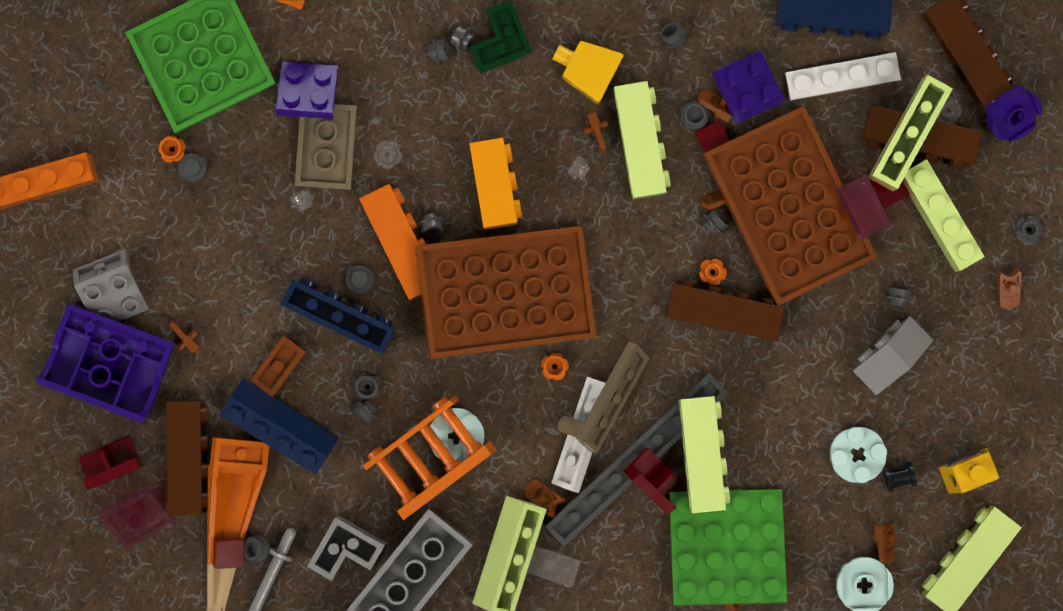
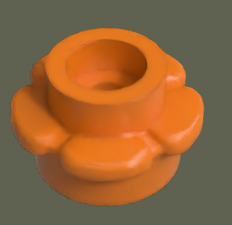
[158,135,186,163]
[699,258,727,286]
[541,353,569,380]

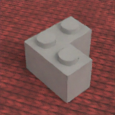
[853,316,933,395]
[307,515,386,581]

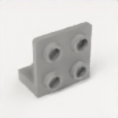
[73,249,148,322]

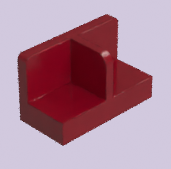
[79,437,143,490]
[623,448,683,515]

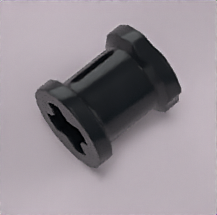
[883,461,917,492]

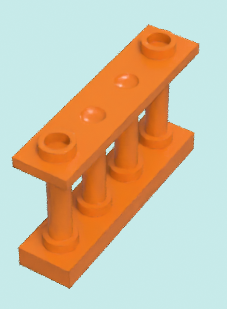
[363,396,496,520]

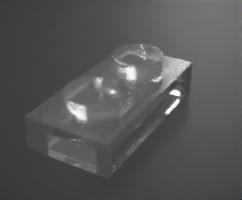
[527,545,581,588]

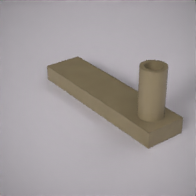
[558,342,649,454]

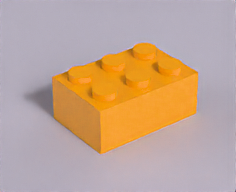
[469,138,522,230]

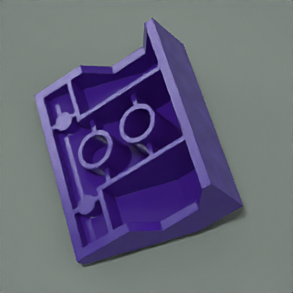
[36,304,174,426]

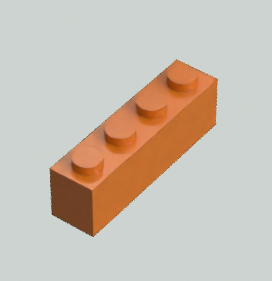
[0,152,99,210]
[359,184,426,300]

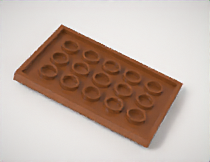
[703,106,878,306]
[415,226,597,359]

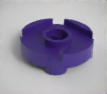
[986,85,1042,141]

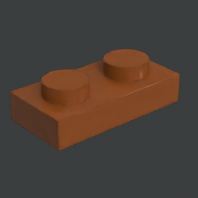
[250,335,307,397]

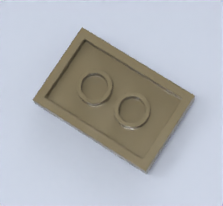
[295,104,358,190]

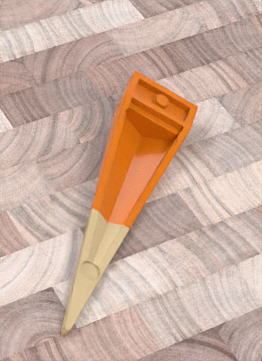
[207,437,269,611]

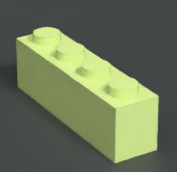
[868,75,953,191]
[613,81,671,199]
[902,159,985,272]
[679,396,730,513]
[472,496,547,611]
[922,505,1022,611]

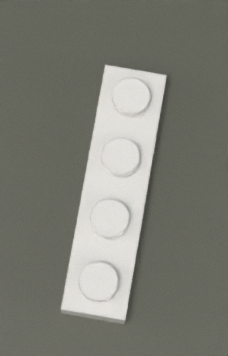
[785,52,901,101]
[552,377,605,493]

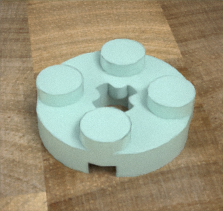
[429,408,484,462]
[830,427,887,483]
[836,557,894,611]

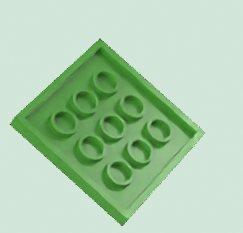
[125,0,277,134]
[669,489,787,606]

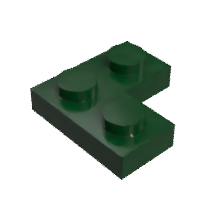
[470,0,532,74]

